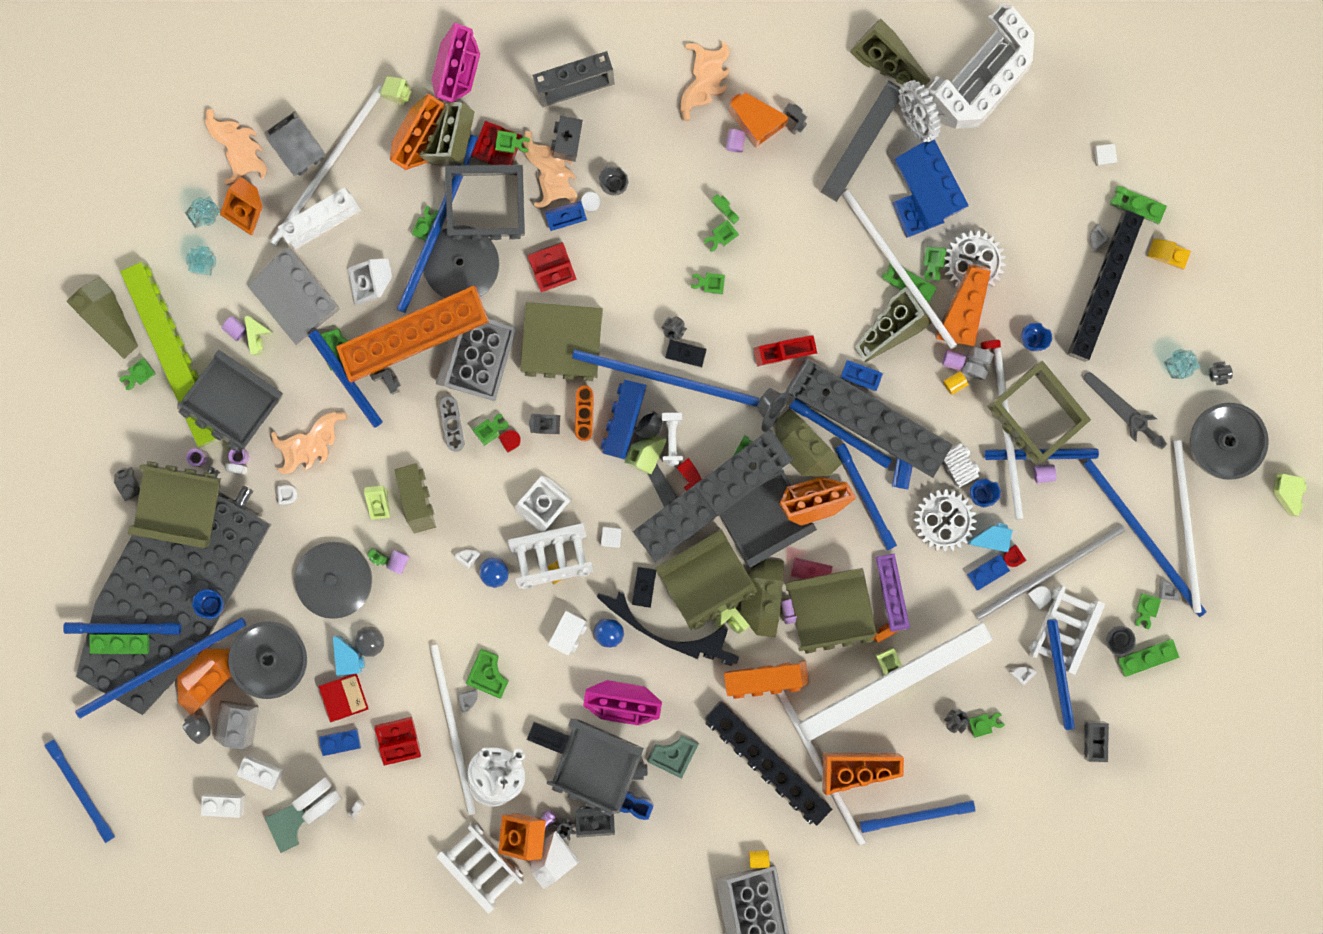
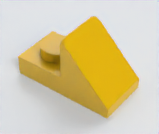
[1147,238,1191,270]

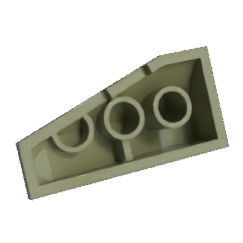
[850,18,930,86]
[66,277,138,359]
[855,287,932,362]

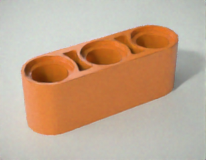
[575,385,594,442]

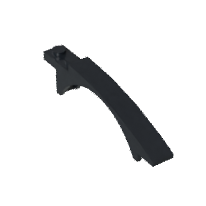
[597,592,739,666]

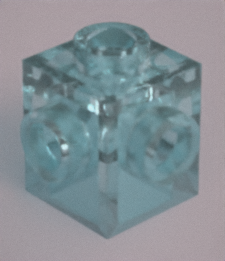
[185,196,220,228]
[187,246,216,276]
[1164,349,1200,379]

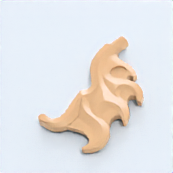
[680,41,729,121]
[205,109,267,185]
[523,131,577,208]
[271,412,347,474]

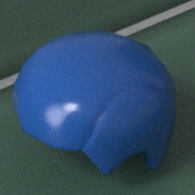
[1020,323,1052,351]
[969,478,1001,508]
[479,557,509,588]
[192,589,224,619]
[593,619,624,648]

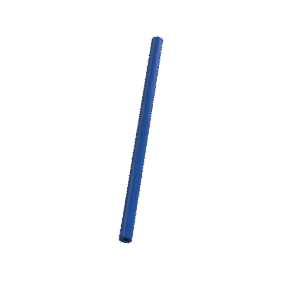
[397,135,478,313]
[572,349,759,407]
[1083,459,1207,617]
[75,617,247,719]

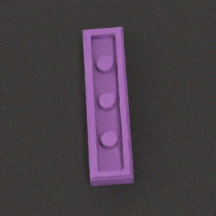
[876,553,910,632]

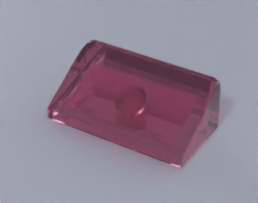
[790,557,833,579]

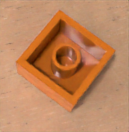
[498,813,546,861]

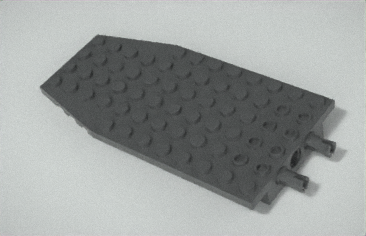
[76,466,272,715]

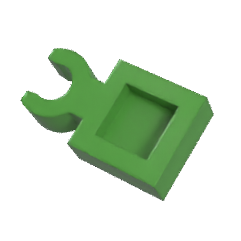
[495,130,530,153]
[711,194,739,225]
[412,206,439,241]
[704,219,739,252]
[924,247,946,281]
[691,273,725,295]
[119,358,156,390]
[472,414,509,446]
[367,548,389,566]
[1135,593,1161,629]
[968,713,1005,738]

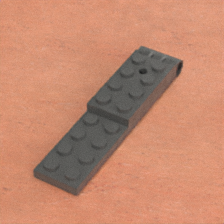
[785,359,953,478]
[632,429,793,562]

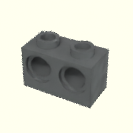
[1084,721,1109,762]

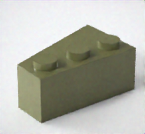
[419,102,475,165]
[394,463,436,534]

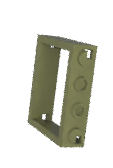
[987,360,1091,465]

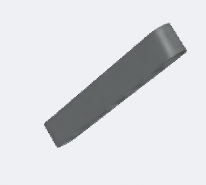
[821,80,901,202]

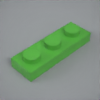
[90,633,149,654]
[1117,639,1180,677]

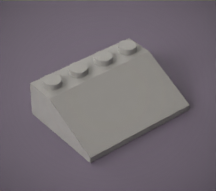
[248,248,340,345]
[436,319,516,401]
[716,865,789,934]

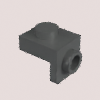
[783,103,807,135]
[371,368,401,395]
[529,414,560,434]
[114,467,140,501]

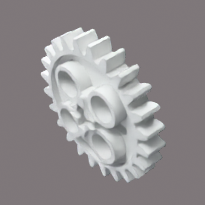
[898,80,941,142]
[944,230,1006,290]
[913,489,977,552]

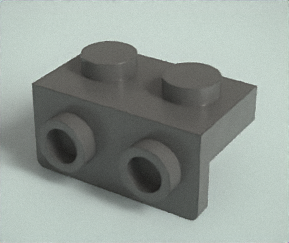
[575,806,615,838]

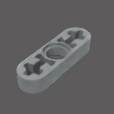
[440,397,465,452]

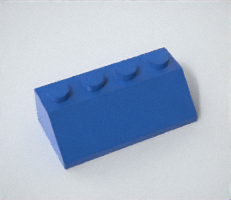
[894,139,969,227]
[600,380,647,460]

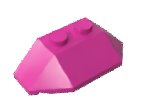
[431,23,480,102]
[583,680,662,726]

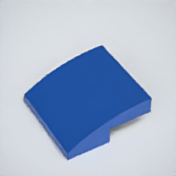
[892,195,945,238]

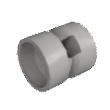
[961,346,994,380]

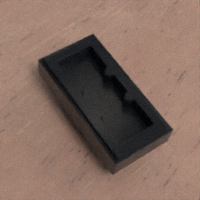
[665,340,707,368]
[632,567,656,608]
[526,721,569,754]

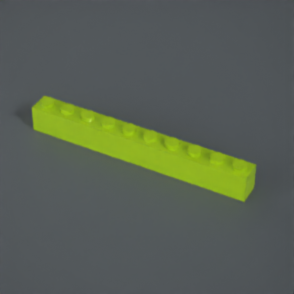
[120,262,217,447]

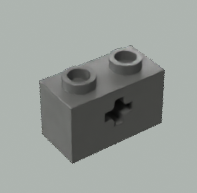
[550,116,583,162]

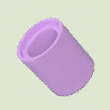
[726,129,746,152]
[221,316,247,341]
[942,350,966,371]
[186,449,208,467]
[228,449,250,465]
[1034,464,1057,484]
[386,550,409,574]

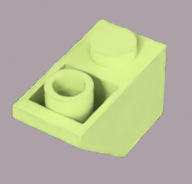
[380,76,412,106]
[624,436,667,474]
[1274,474,1307,516]

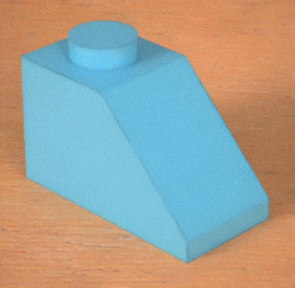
[968,523,1013,552]
[333,636,365,676]

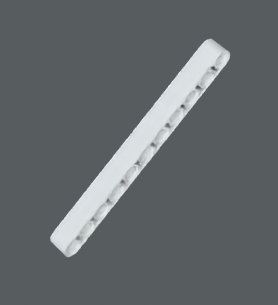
[798,622,993,741]

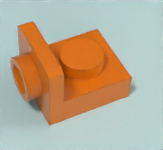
[872,623,898,643]

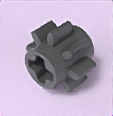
[661,316,687,340]
[1209,361,1233,385]
[944,709,970,734]
[553,817,576,841]

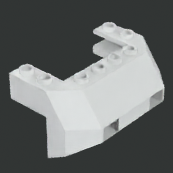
[925,3,1034,129]

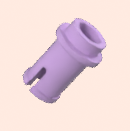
[781,599,797,624]
[541,810,557,832]

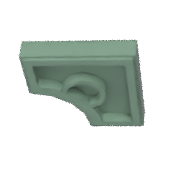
[647,735,699,779]
[265,805,305,853]

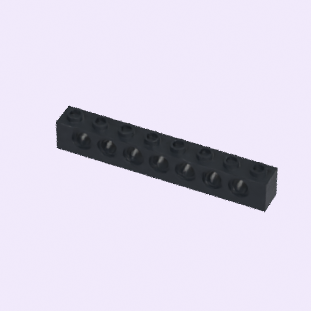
[1067,210,1145,362]
[705,700,833,826]

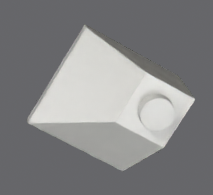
[347,258,392,306]
[530,831,579,889]

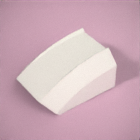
[515,476,571,532]

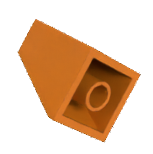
[729,92,789,148]

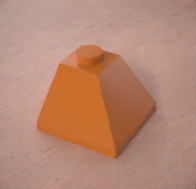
[220,177,263,235]

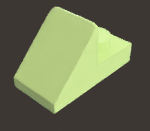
[245,316,273,356]
[364,486,390,520]
[715,608,750,634]

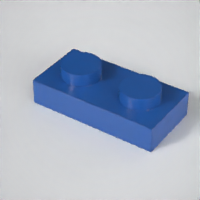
[545,201,587,231]
[840,360,883,391]
[967,554,1010,591]
[319,729,361,756]

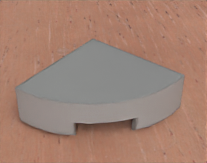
[1090,224,1110,251]
[1159,579,1180,601]
[458,689,478,713]

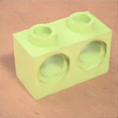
[875,647,902,675]

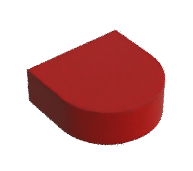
[980,340,1001,350]
[498,430,521,453]
[1003,544,1027,567]

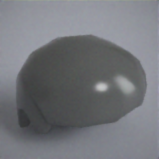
[599,166,629,196]
[635,411,662,439]
[355,626,384,657]
[1106,626,1136,656]
[183,713,211,744]

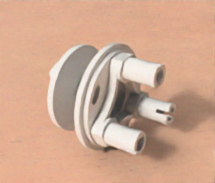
[467,748,525,807]

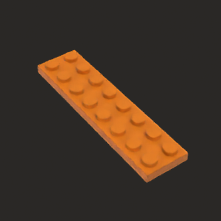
[336,286,489,383]

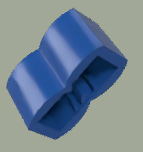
[620,791,654,820]

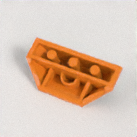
[390,93,445,170]
[779,477,856,526]
[177,649,232,714]

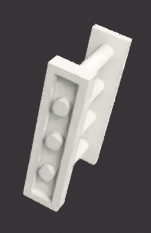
[278,187,361,249]
[662,413,683,466]
[508,523,594,589]
[1029,585,1105,675]
[436,823,524,914]

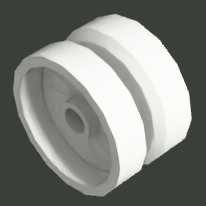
[291,777,342,825]

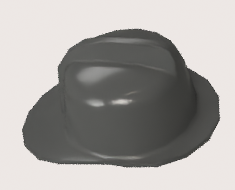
[758,388,789,432]

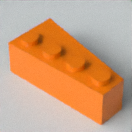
[935,264,991,346]
[724,660,809,699]
[822,753,904,796]

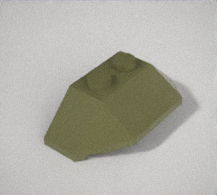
[776,408,842,477]
[740,559,784,637]

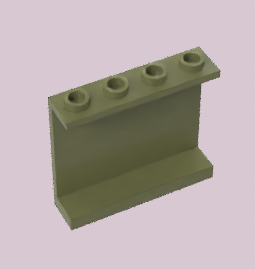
[520,302,603,381]
[128,461,221,548]
[655,529,758,630]
[785,568,877,654]

